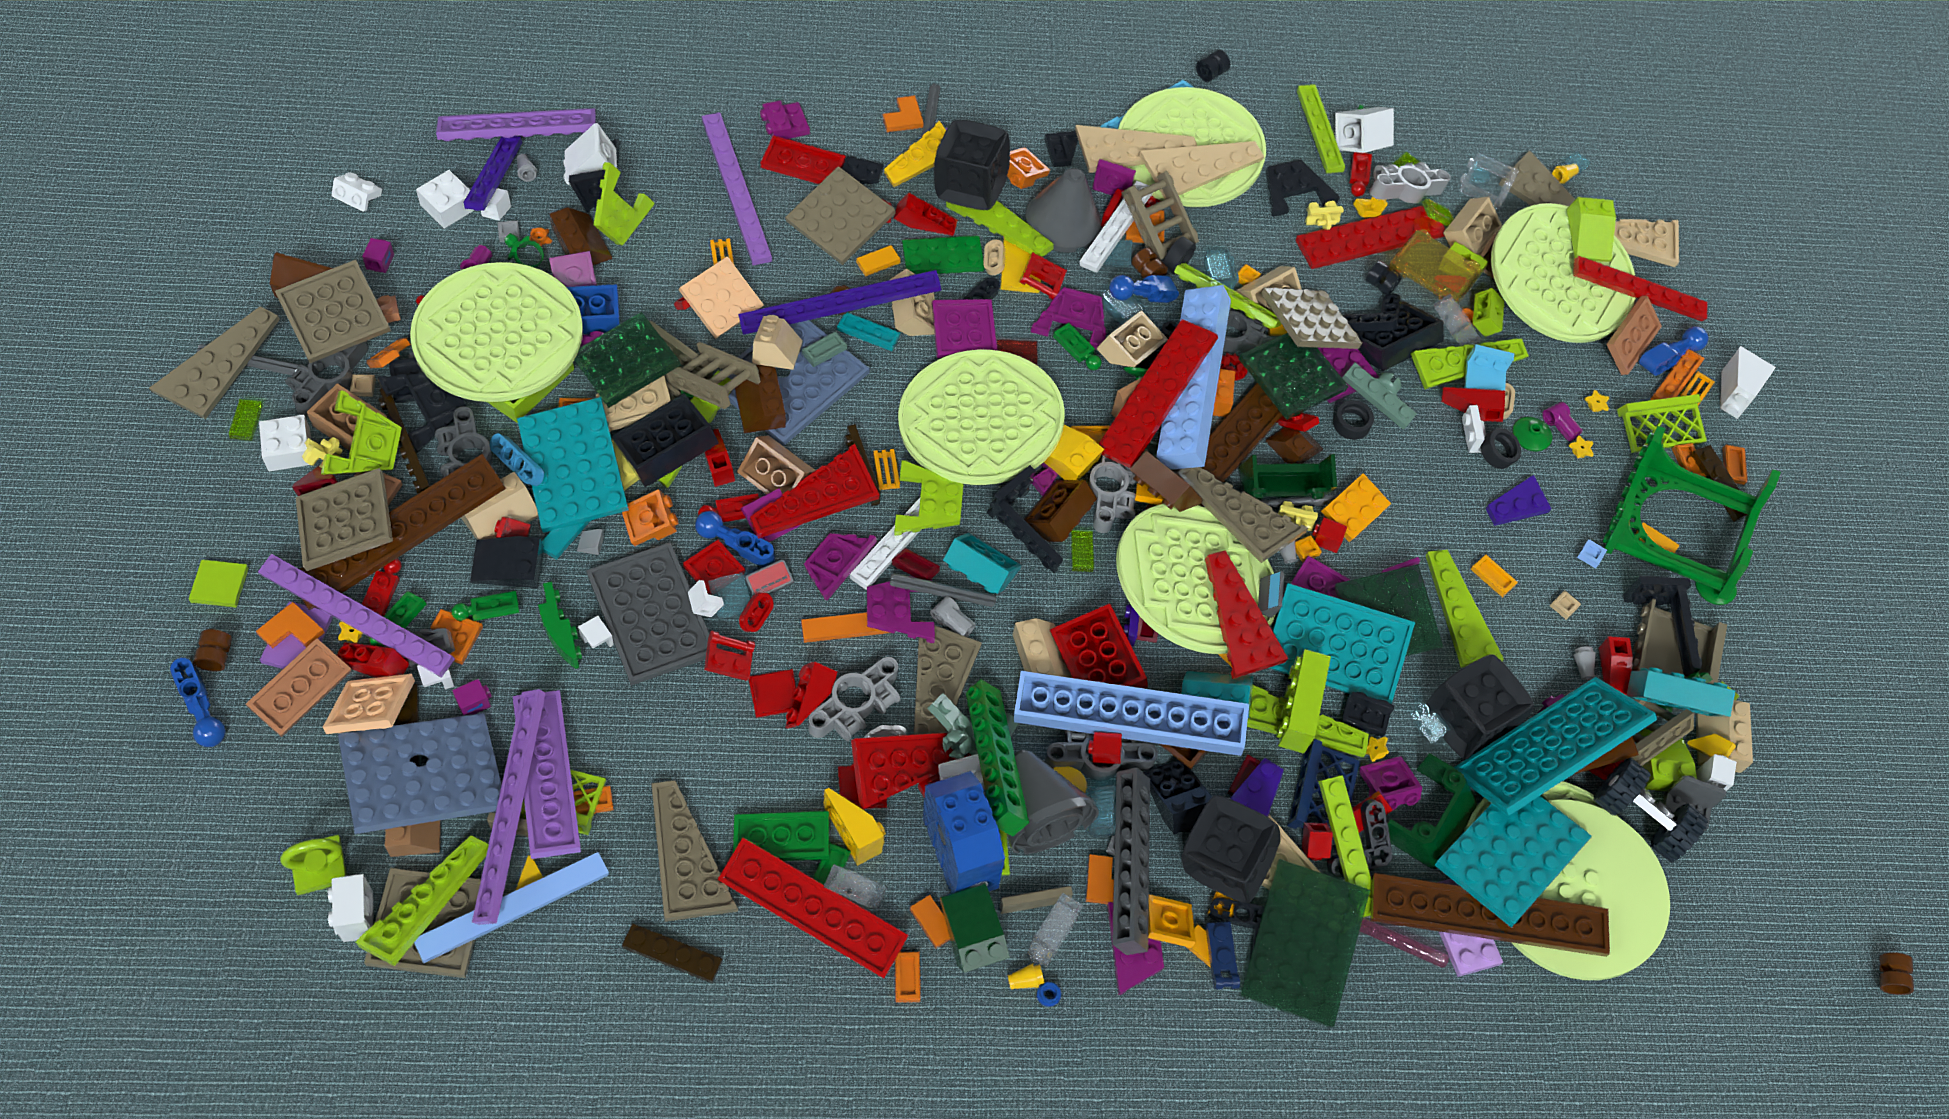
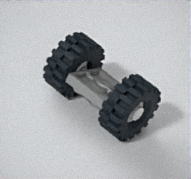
[1593,757,1708,862]

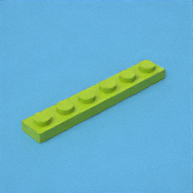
[1297,84,1345,173]
[1174,263,1281,329]
[1318,775,1372,918]

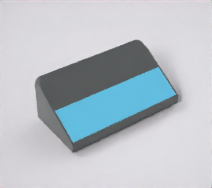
[1258,571,1284,618]

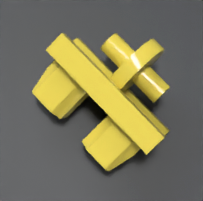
[1305,201,1344,230]
[302,438,343,468]
[1278,501,1318,531]

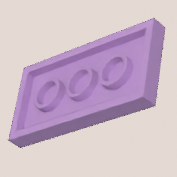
[1436,879,1503,977]

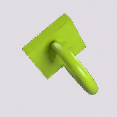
[280,835,347,895]

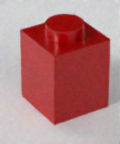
[1312,518,1348,553]
[1088,732,1122,764]
[1302,823,1333,860]

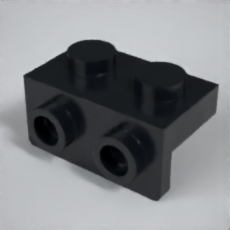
[1341,692,1394,737]

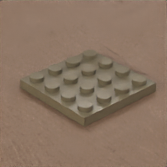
[785,166,896,265]
[275,260,391,363]
[1261,288,1362,349]
[296,468,393,571]
[364,868,481,978]

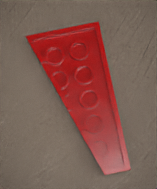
[750,443,879,539]
[1205,550,1288,679]
[851,733,972,810]

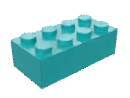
[1627,667,1735,717]

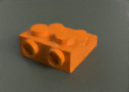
[1007,147,1050,189]
[622,489,679,546]

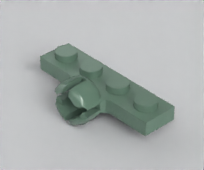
[1341,363,1417,430]
[927,693,978,759]

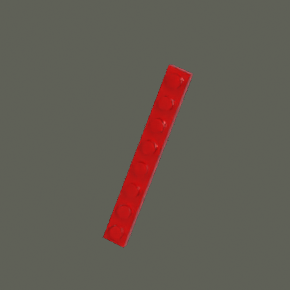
[1573,256,1707,322]

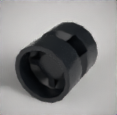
[1196,49,1231,82]
[1365,260,1403,295]

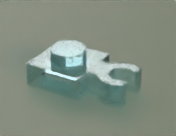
[1410,703,1451,744]

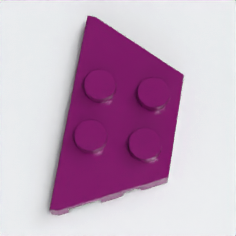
[804,533,877,601]
[1107,902,1164,995]

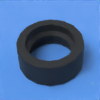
[1163,236,1196,276]
[1333,400,1374,440]
[1480,428,1521,469]

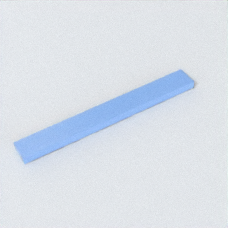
[414,852,609,963]

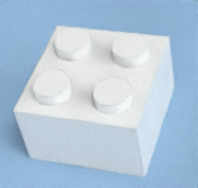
[416,170,474,229]
[259,415,311,471]
[328,874,374,942]

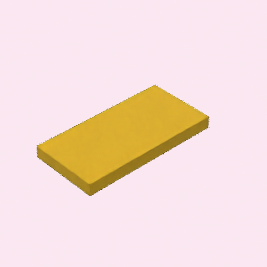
[1000,236,1041,293]

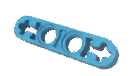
[489,433,544,486]

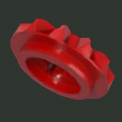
[1220,353,1249,381]

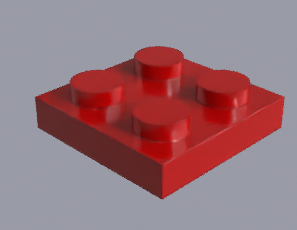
[683,540,745,595]

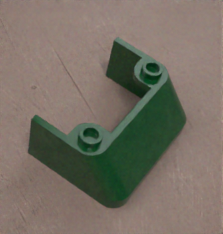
[1239,454,1337,500]
[1378,753,1477,869]

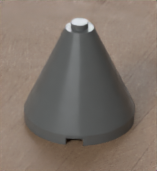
[1025,168,1101,253]
[1008,750,1099,854]

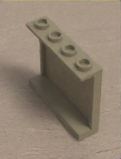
[1632,599,1727,684]

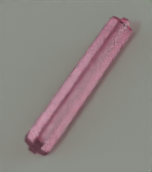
[1358,918,1449,968]

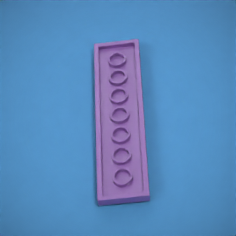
[436,108,596,141]
[513,690,581,859]

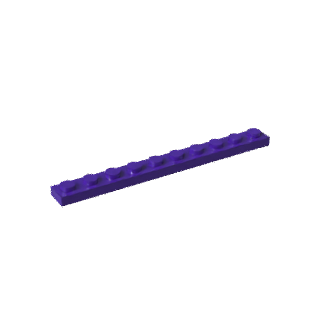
[738,270,941,335]

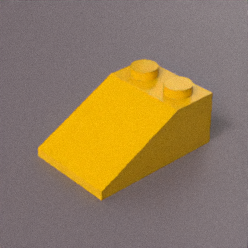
[1044,425,1104,480]
[824,788,885,866]

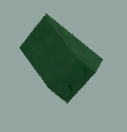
[940,883,1010,973]

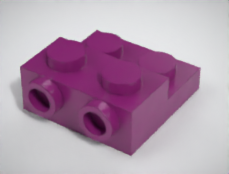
[760,100,810,139]
[1359,756,1422,810]

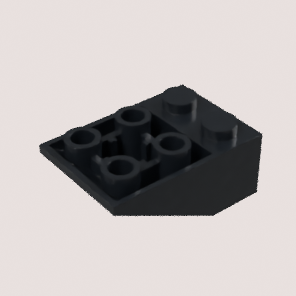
[1143,760,1212,835]

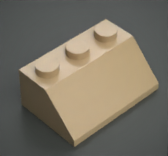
[1443,197,1502,255]
[1236,266,1302,322]
[890,269,935,336]
[1097,310,1168,367]
[752,315,803,370]
[461,472,539,540]
[1013,618,1072,678]
[1696,700,1753,773]

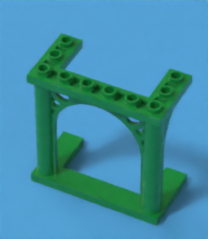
[1603,426,1781,600]

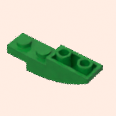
[538,582,582,669]

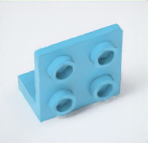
[1465,344,1514,391]

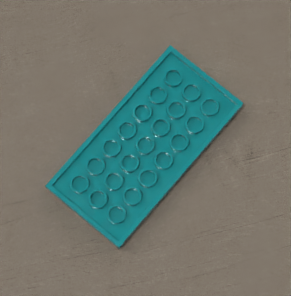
[1454,677,1657,816]

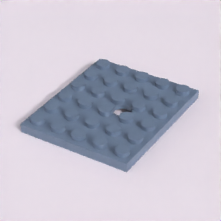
[720,320,870,446]
[338,713,502,834]

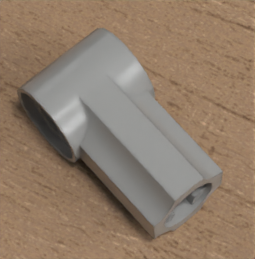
[930,596,976,637]

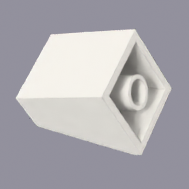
[1335,107,1394,153]
[563,123,617,185]
[1720,346,1776,419]

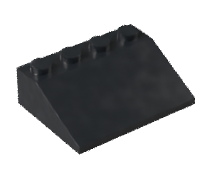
[1355,301,1444,371]
[611,393,719,487]

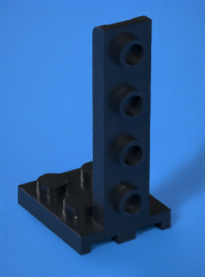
[568,139,624,212]
[987,465,1063,573]
[1623,576,1702,677]

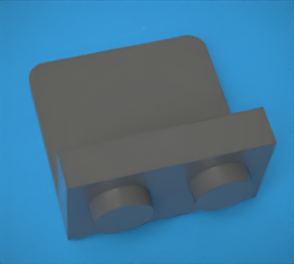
[1663,776,1727,832]

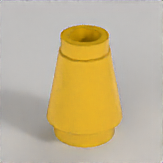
[1552,164,1579,184]
[1007,964,1044,989]

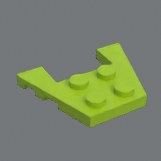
[594,162,654,245]
[321,390,402,475]
[894,460,963,536]

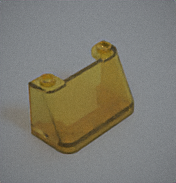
[1389,229,1481,311]

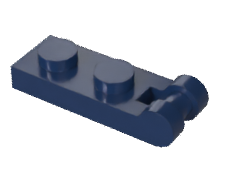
[1205,922,1240,990]

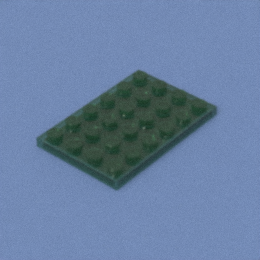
[1239,859,1370,1028]

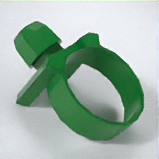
[504,233,544,268]

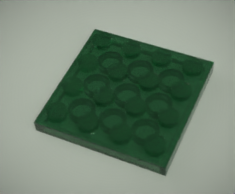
[574,312,681,408]
[1239,333,1349,420]
[1334,564,1443,657]

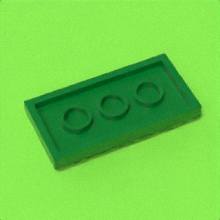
[902,236,984,274]
[733,811,829,861]

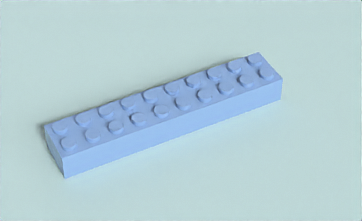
[1156,285,1231,470]
[1014,671,1249,756]

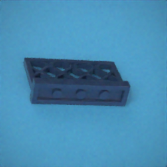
[1287,739,1360,841]

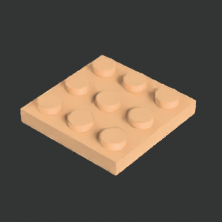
[679,256,764,339]
[323,674,415,734]

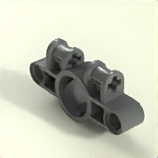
[1223,307,1277,362]
[285,341,368,416]
[435,406,493,478]
[1044,730,1158,781]

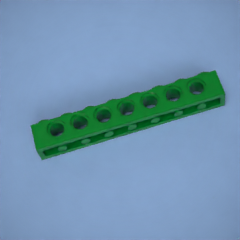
[966,679,1029,836]

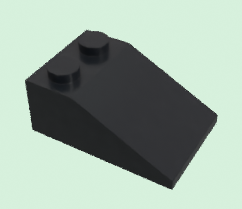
[470,536,544,588]

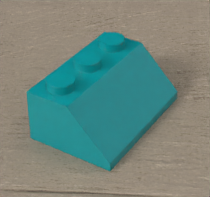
[943,532,1022,594]
[1181,671,1253,718]

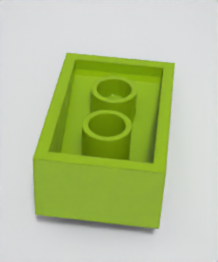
[1567,197,1616,262]
[1636,728,1697,791]

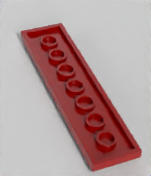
[1295,204,1446,269]
[1099,319,1218,468]
[717,838,909,979]

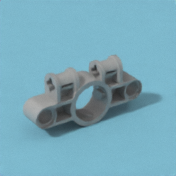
[1369,162,1451,203]
[1088,455,1137,533]
[808,657,901,741]

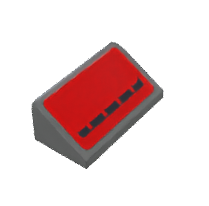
[745,559,794,597]

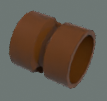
[1131,248,1168,279]
[193,629,232,672]
[1879,952,1914,995]

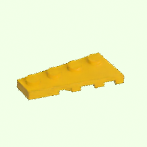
[884,121,946,187]

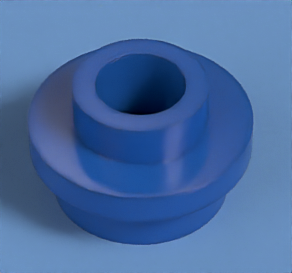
[1037,982,1061,1007]

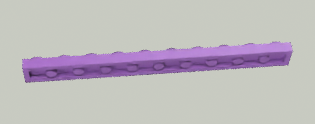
[702,113,772,265]
[258,554,455,678]
[472,689,546,925]

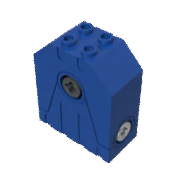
[923,771,1005,893]

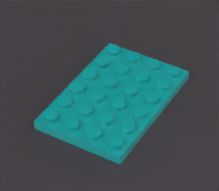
[517,397,629,533]
[1268,583,1415,704]
[1435,796,1592,928]

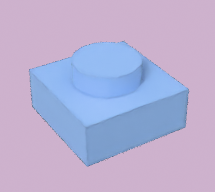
[1577,539,1607,568]

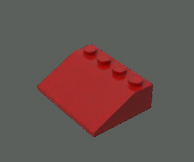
[1050,603,1148,689]

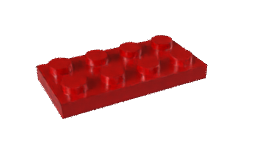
[761,135,846,184]

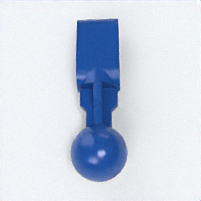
[1109,275,1179,303]
[1639,327,1708,376]
[695,511,775,568]
[170,658,225,747]

